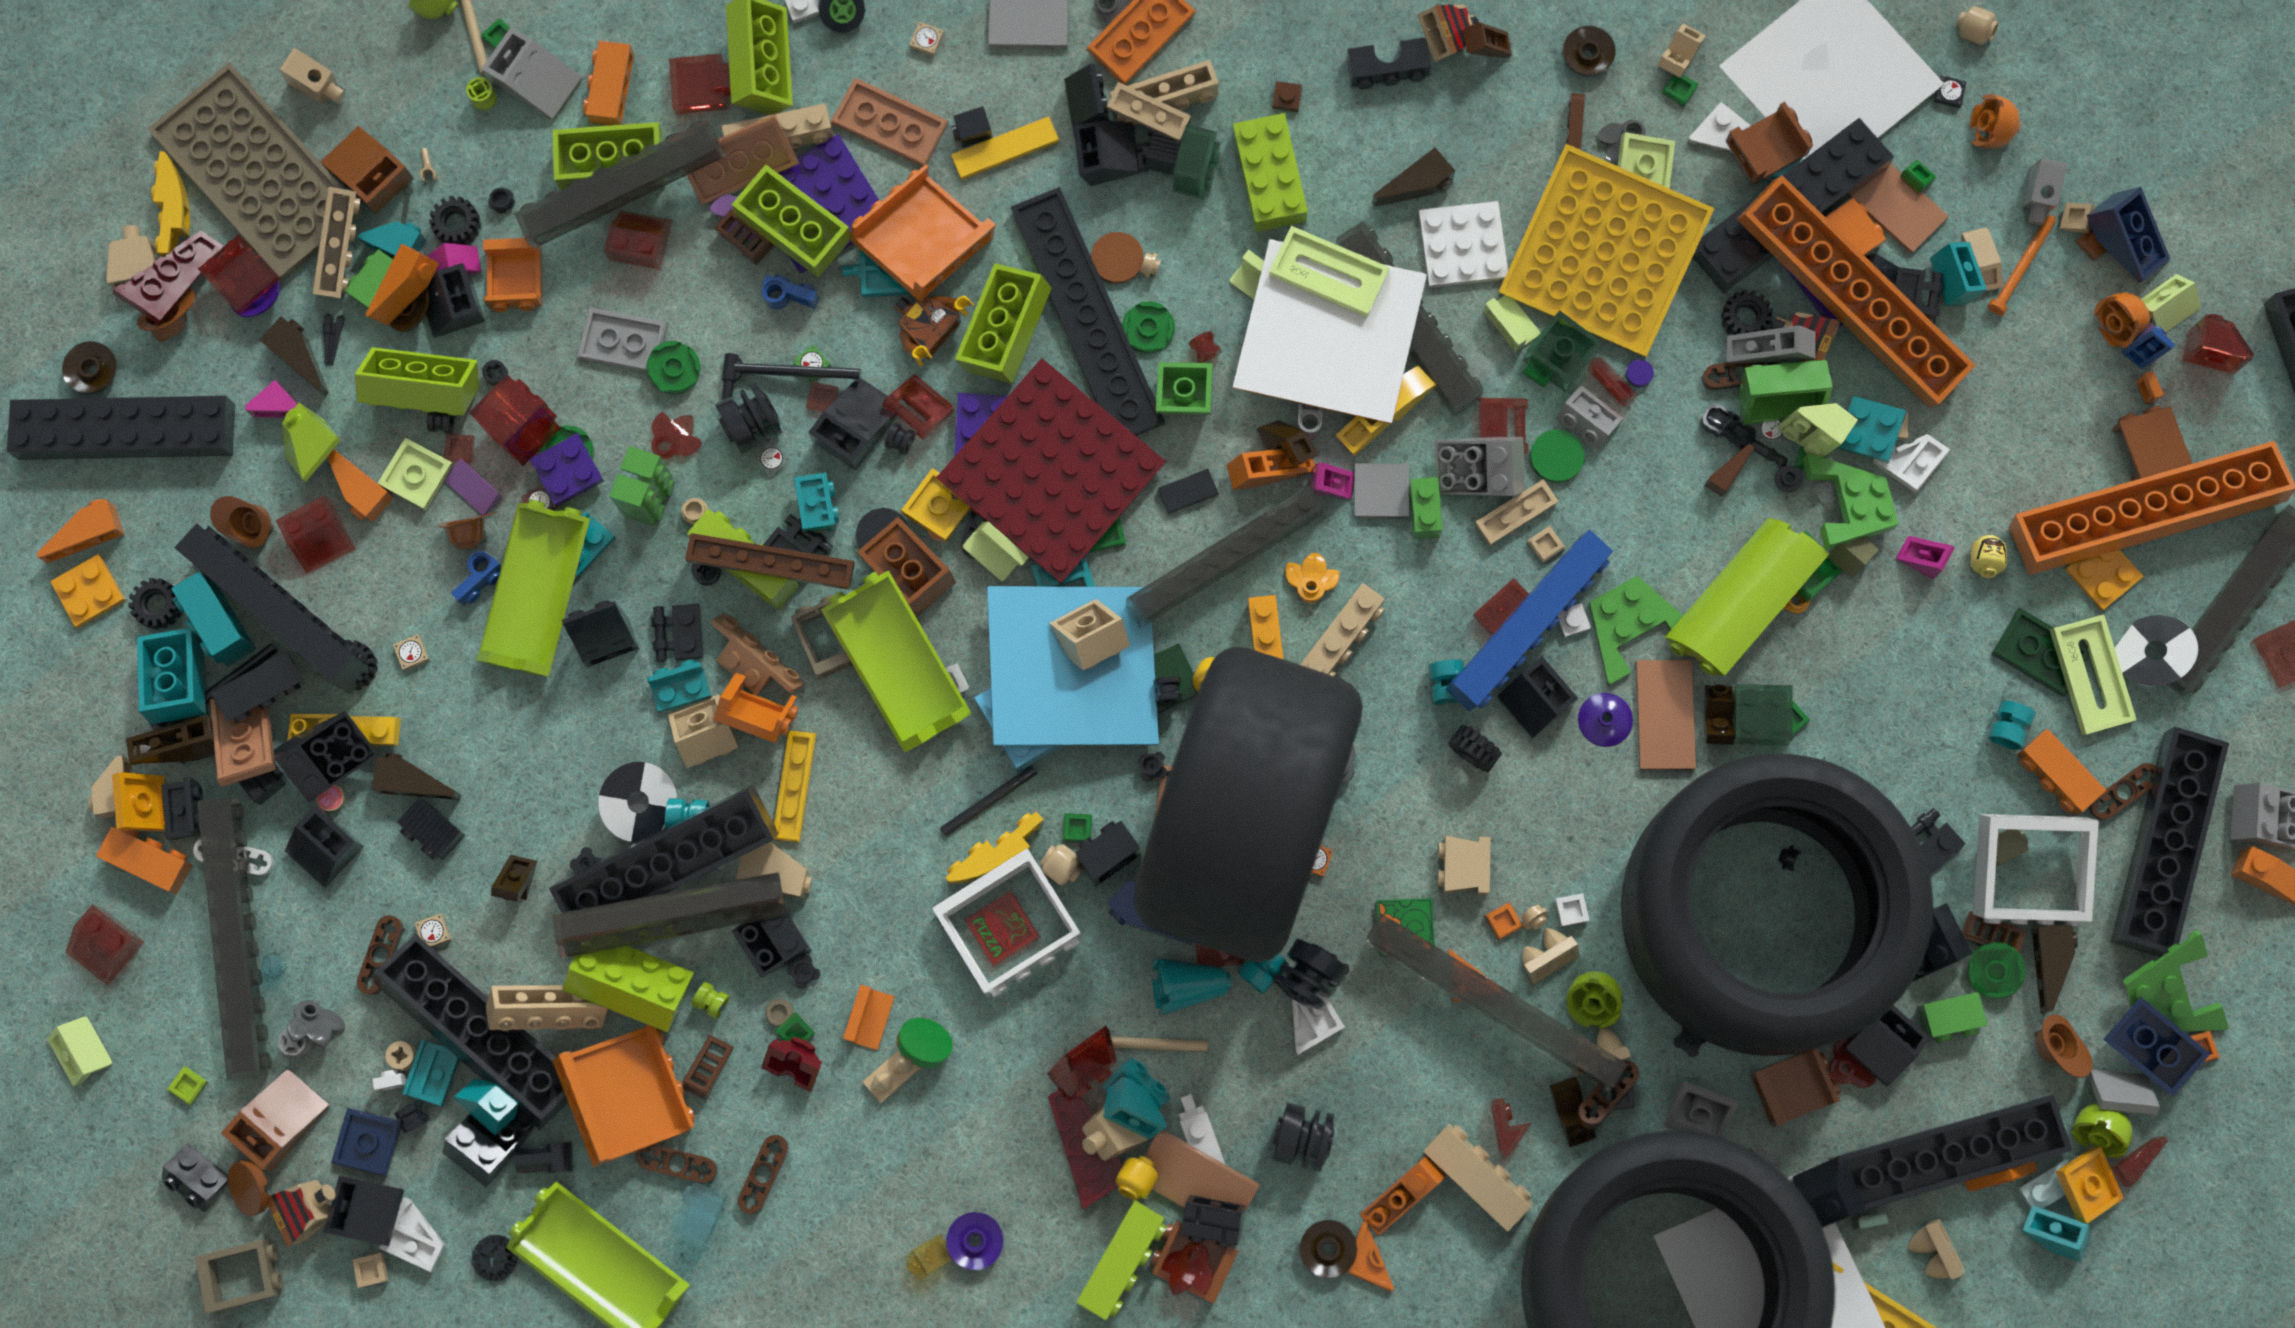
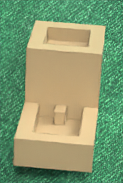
[1657,24,1706,78]

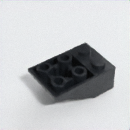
[808,378,903,471]
[562,600,639,667]
[274,711,379,802]
[442,1111,535,1187]

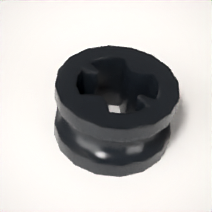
[482,360,508,386]

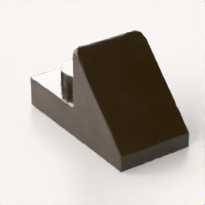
[491,855,537,902]

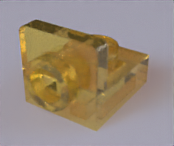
[905,1233,953,1281]

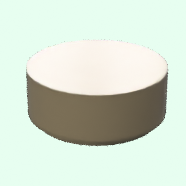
[765,999,794,1027]

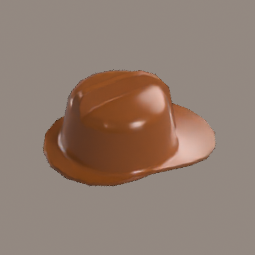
[137,289,195,343]
[210,496,274,548]
[438,512,497,549]
[2034,1014,2093,1078]

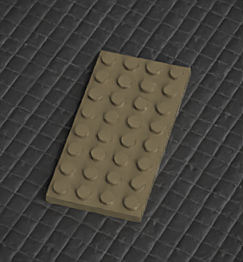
[147,62,365,281]

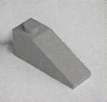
[1727,326,1816,363]

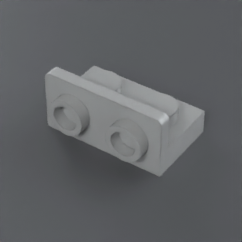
[1556,386,1624,450]

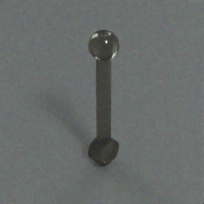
[401,185,413,225]

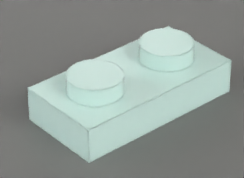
[2017,1159,2069,1210]

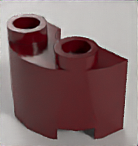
[761,1037,822,1093]

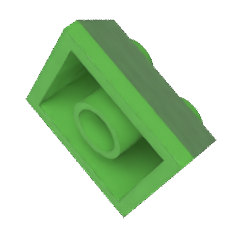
[1156,362,1213,415]

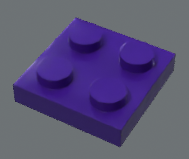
[530,433,604,507]

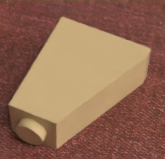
[735,842,813,899]

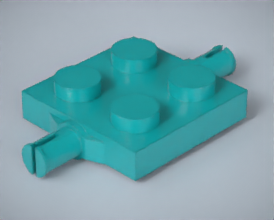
[842,249,912,297]

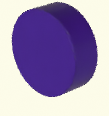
[1626,359,1654,388]

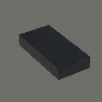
[1158,469,1218,514]

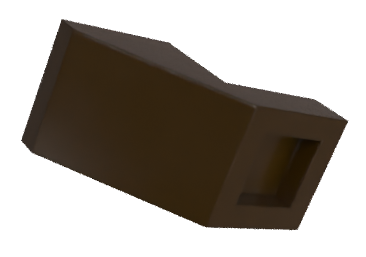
[1256,420,1318,467]
[1704,684,1735,745]
[1549,1076,1596,1147]

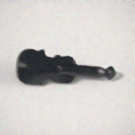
[1700,404,1788,467]

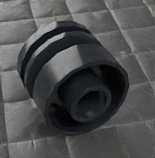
[715,383,783,454]
[1271,938,1347,1011]
[1273,1102,1335,1172]

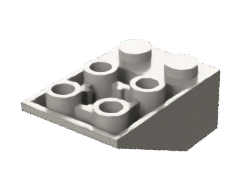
[482,27,583,120]
[1435,437,1525,496]
[2230,782,2295,850]

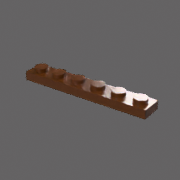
[685,533,855,590]

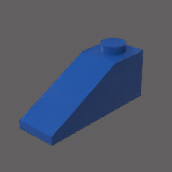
[2121,322,2175,369]

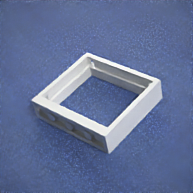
[1973,814,2099,926]
[932,848,1082,997]

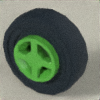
[818,0,866,33]

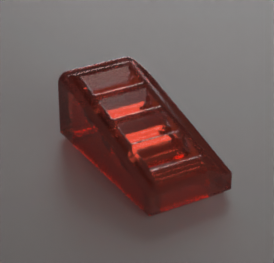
[2111,1136,2168,1187]

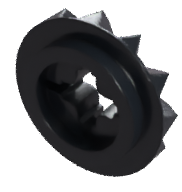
[471,1235,518,1281]

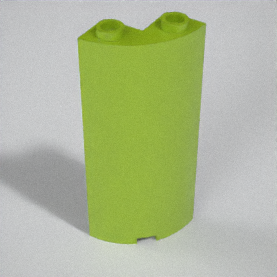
[477,499,590,677]
[1664,518,1829,676]
[821,570,972,753]
[506,1182,690,1328]

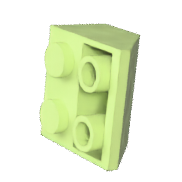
[1777,403,1858,457]

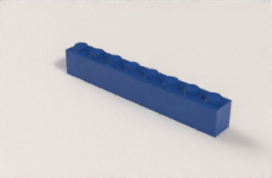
[1445,529,1613,712]

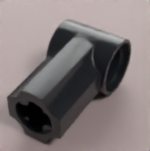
[514,1142,573,1173]

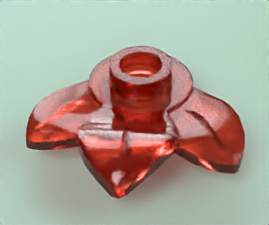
[651,412,702,459]
[1829,1035,1877,1088]
[1161,1242,1213,1296]

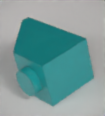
[358,221,426,259]
[1103,1077,1166,1140]
[454,1078,519,1135]
[2023,1205,2090,1263]

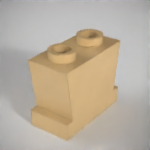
[1437,836,1491,896]

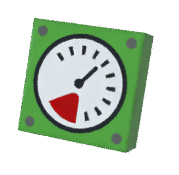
[793,344,831,382]

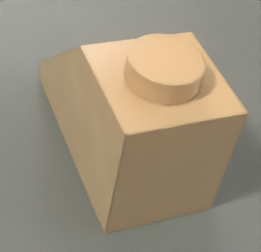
[89,755,132,818]

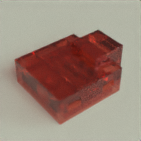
[669,53,731,115]

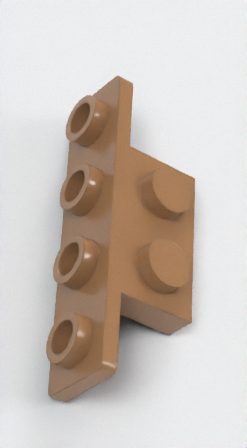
[710,614,805,695]

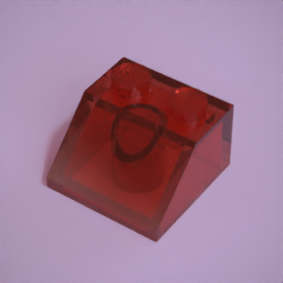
[604,210,673,270]
[198,234,280,314]
[2182,314,2254,374]
[275,495,356,574]
[66,904,145,986]
[1047,1025,1117,1100]

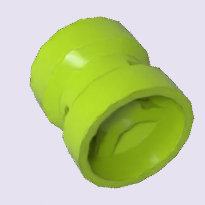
[466,77,497,111]
[691,982,730,1020]

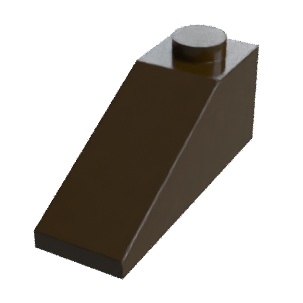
[1372,147,1456,207]
[259,316,329,396]
[126,715,215,765]
[372,753,461,800]
[2031,925,2078,1013]

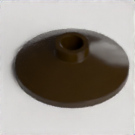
[1563,25,1616,76]
[390,288,429,332]
[62,341,117,394]
[1300,1220,1357,1278]

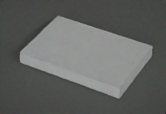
[989,0,1069,48]
[577,307,668,372]

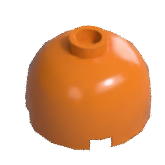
[1970,94,2020,149]
[2094,292,2150,348]

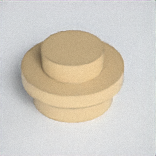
[1139,252,1161,279]
[681,498,708,525]
[1521,905,1549,930]

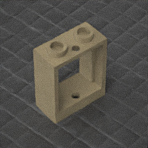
[790,594,853,680]
[195,1239,283,1314]

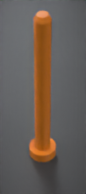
[1987,215,2056,316]

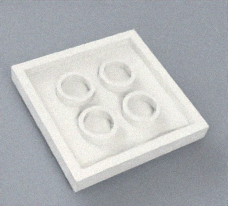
[1418,201,1508,288]

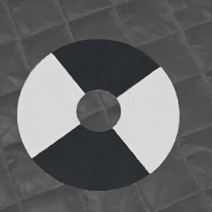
[2115,615,2198,686]
[598,762,677,842]

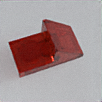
[1490,1098,1532,1157]

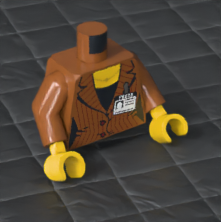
[894,295,974,367]

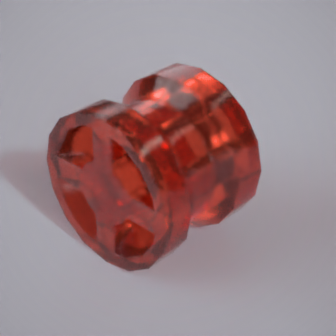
[1189,331,1222,363]

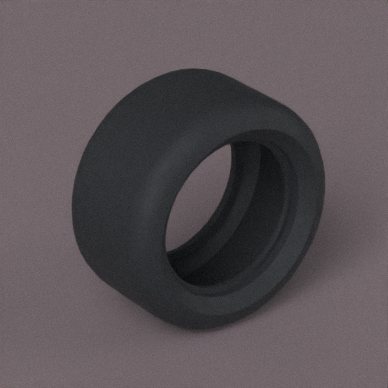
[1133,646,1363,962]
[1621,754,1934,1056]
[1521,1130,1836,1328]

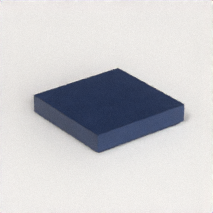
[331,1108,402,1177]

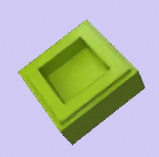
[167,1066,208,1105]

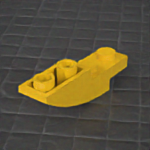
[151,151,190,257]
[1336,366,1437,456]
[287,714,401,748]
[945,812,1044,885]

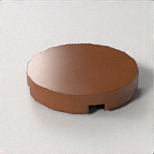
[1091,232,1144,284]
[228,1159,270,1217]

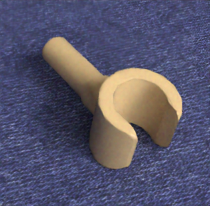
[420,148,438,184]

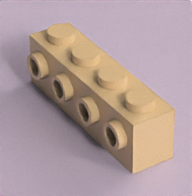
[1110,60,1219,126]
[722,103,834,149]
[312,187,360,299]
[1300,583,1385,676]
[486,985,608,1031]
[1423,1123,1533,1232]

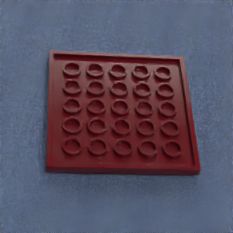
[936,358,1166,584]

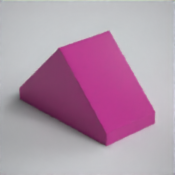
[427,243,482,274]
[245,380,298,418]
[1309,463,1354,499]
[1896,536,1955,580]

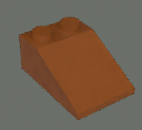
[857,517,956,617]

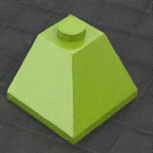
[282,403,341,482]

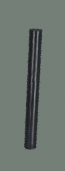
[940,765,1037,836]

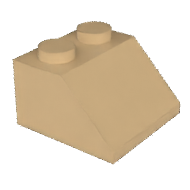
[1049,599,1130,670]
[668,694,739,768]

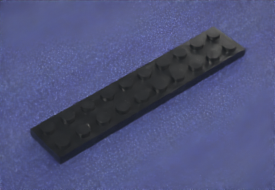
[1011,187,1165,436]

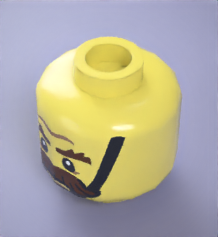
[1970,535,2007,578]

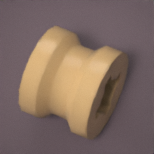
[386,1041,417,1071]

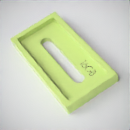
[1269,226,1390,317]
[2050,614,2137,735]

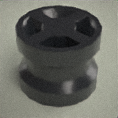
[426,412,456,434]
[885,423,916,456]
[691,563,721,586]
[1153,676,1183,704]
[394,1099,430,1133]

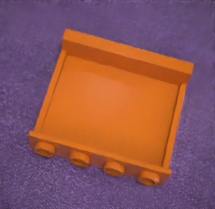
[850,164,996,301]
[553,1025,695,1167]

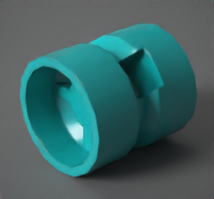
[1428,659,1464,705]
[1988,700,2036,750]
[665,798,710,828]
[1237,954,1289,995]

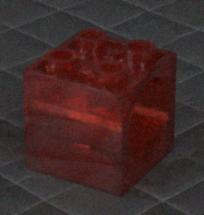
[469,375,561,466]

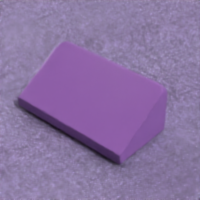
[445,459,503,516]

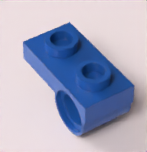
[762,275,819,310]
[451,551,501,606]

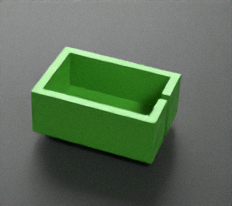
[1738,360,1833,425]
[609,446,675,527]

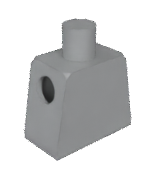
[2022,158,2068,225]

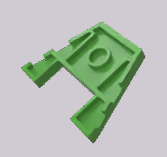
[1802,453,1899,550]
[1589,576,1683,686]
[2122,930,2229,1032]

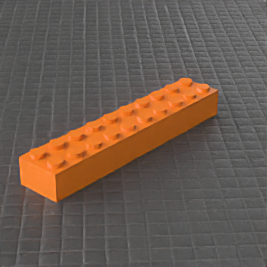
[1737,175,1976,407]
[2008,441,2295,575]

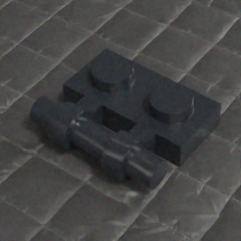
[1894,267,1944,325]
[763,514,833,554]
[651,603,703,662]
[1911,808,1966,874]

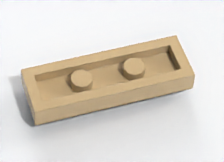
[1107,82,1191,142]
[1475,479,1559,546]

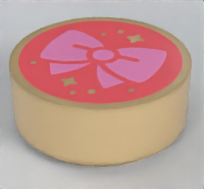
[316,785,346,812]

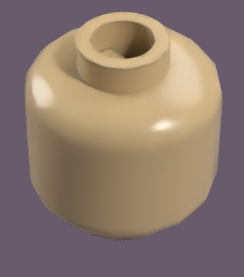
[1956,6,1999,45]
[1040,844,1083,886]

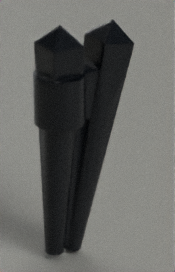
[323,313,345,365]

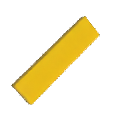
[951,116,1059,180]
[774,730,817,843]

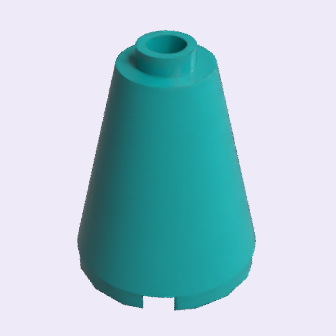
[1152,958,1231,1015]

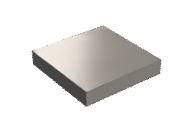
[1354,463,1409,518]
[2088,1069,2160,1115]

